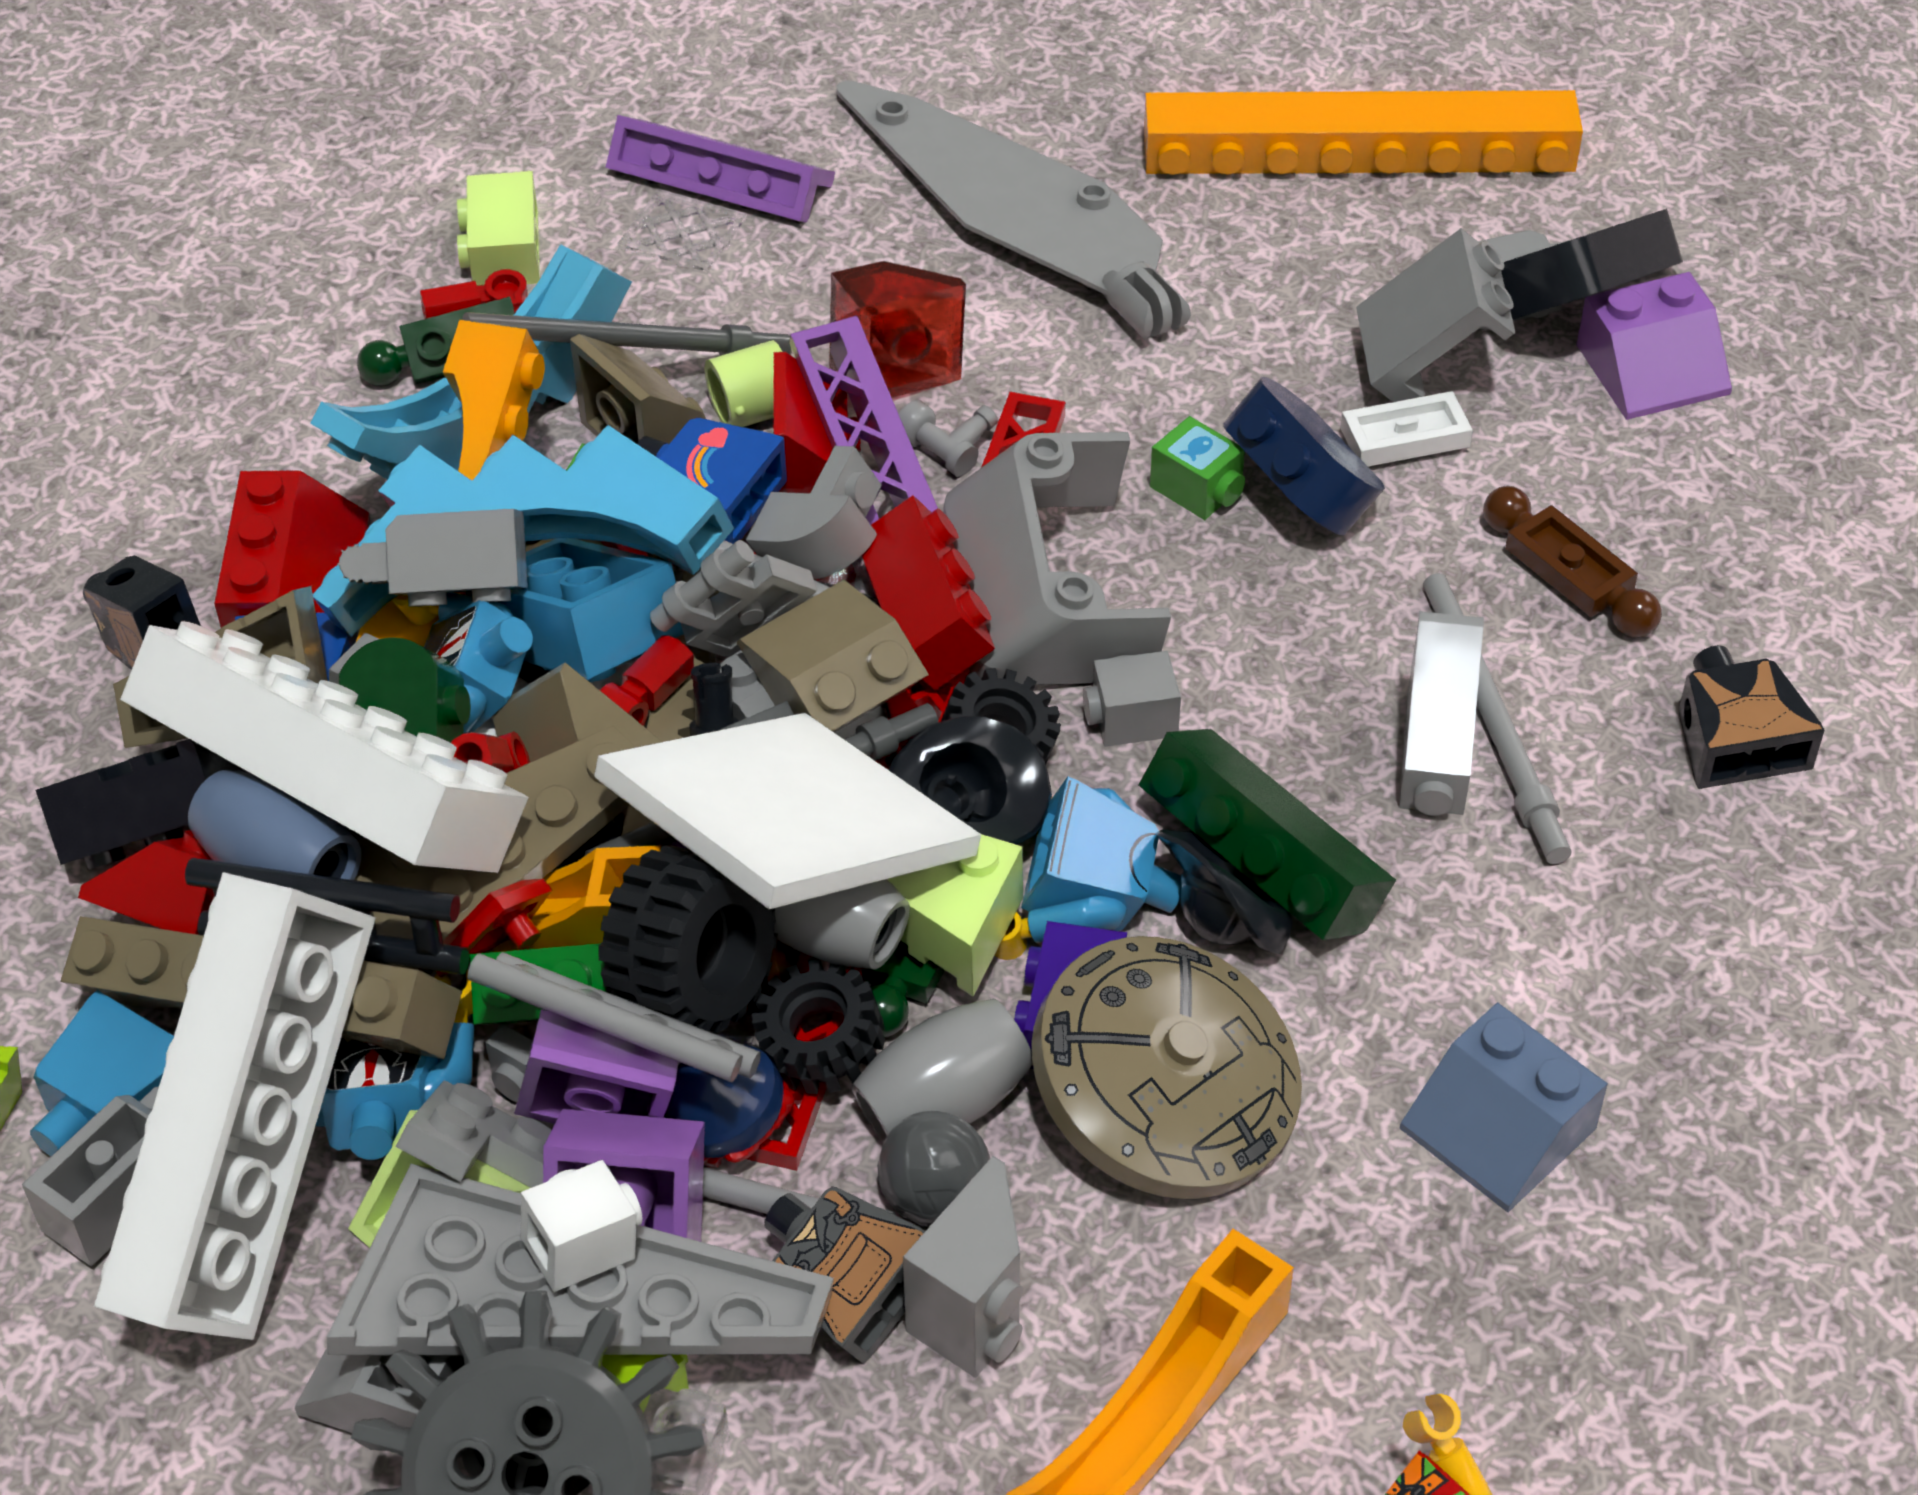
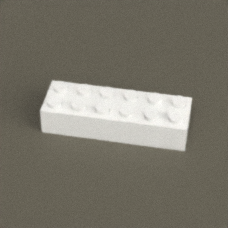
[120,621,529,873]
[94,872,376,1340]

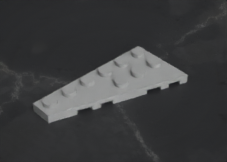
[327,1164,834,1355]

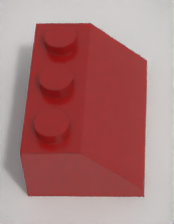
[214,470,370,627]

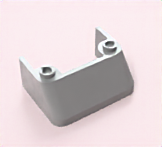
[943,432,1171,685]

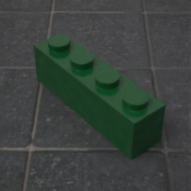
[1138,729,1396,940]

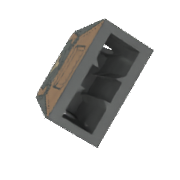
[764,1186,925,1364]

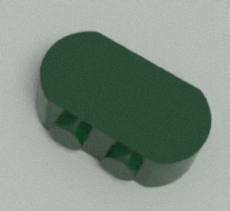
[339,637,471,743]

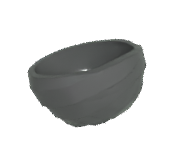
[877,1111,990,1227]

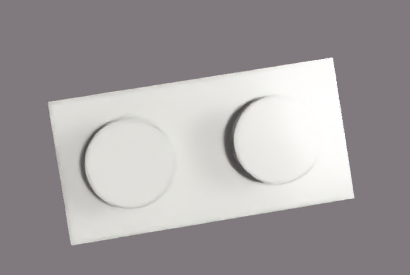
[1340,391,1473,466]

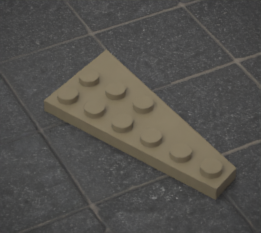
[342,726,637,1043]

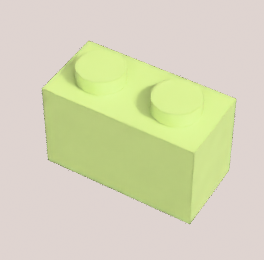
[457,171,540,286]

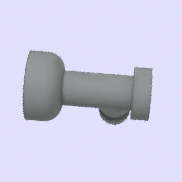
[898,400,998,477]

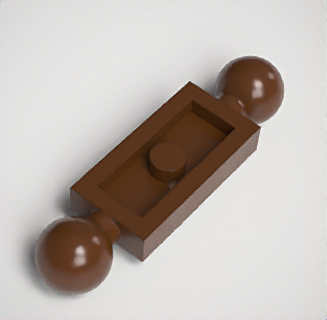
[1483,486,1662,638]

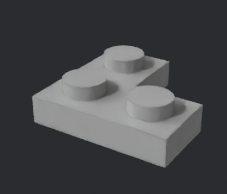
[395,1080,551,1188]

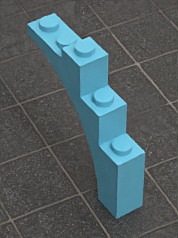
[310,244,632,480]
[313,425,734,637]

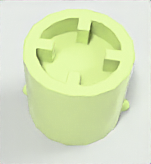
[704,340,783,427]

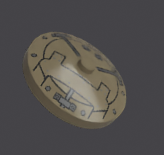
[1032,936,1302,1199]

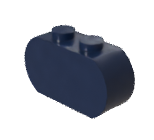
[1223,377,1385,536]

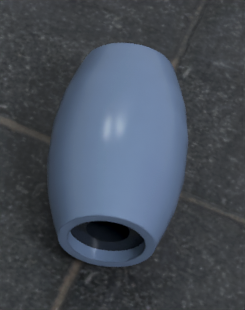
[188,769,361,880]

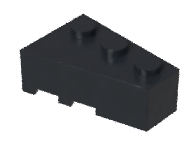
[36,739,246,870]

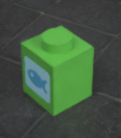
[1150,416,1245,520]

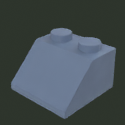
[1400,1002,1608,1212]

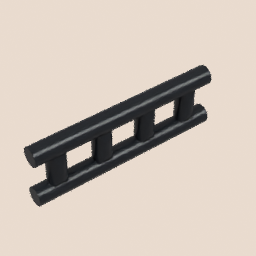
[185,858,469,975]

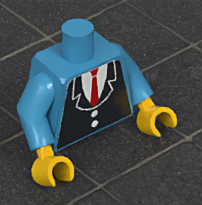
[393,593,533,734]
[315,969,474,1160]

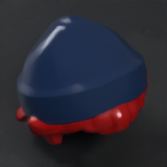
[663,1044,794,1168]

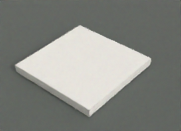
[594,713,981,910]

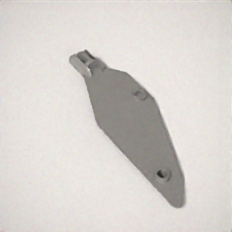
[836,81,1191,340]

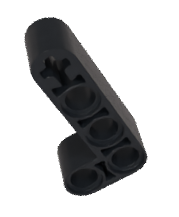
[1501,209,1683,320]

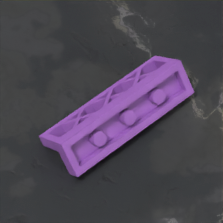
[605,115,836,222]
[789,316,938,525]

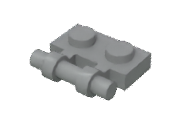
[650,540,817,658]

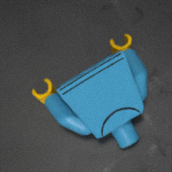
[994,776,1182,960]

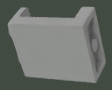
[1356,228,1515,402]

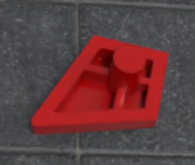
[435,879,553,977]

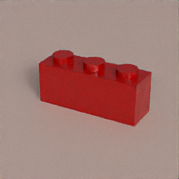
[862,495,995,690]

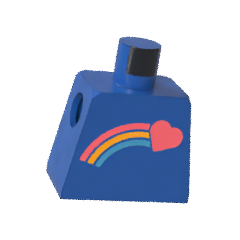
[638,418,787,544]

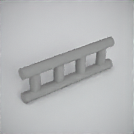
[467,952,761,1082]

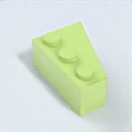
[887,834,1023,997]

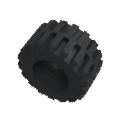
[598,845,778,1033]

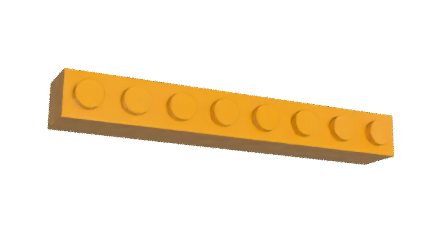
[1144,90,1583,175]

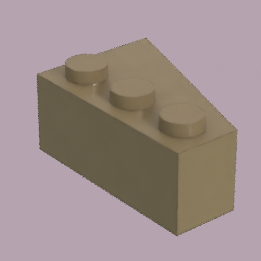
[113,586,328,748]

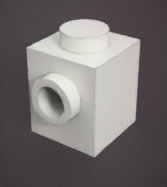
[521,1160,642,1292]

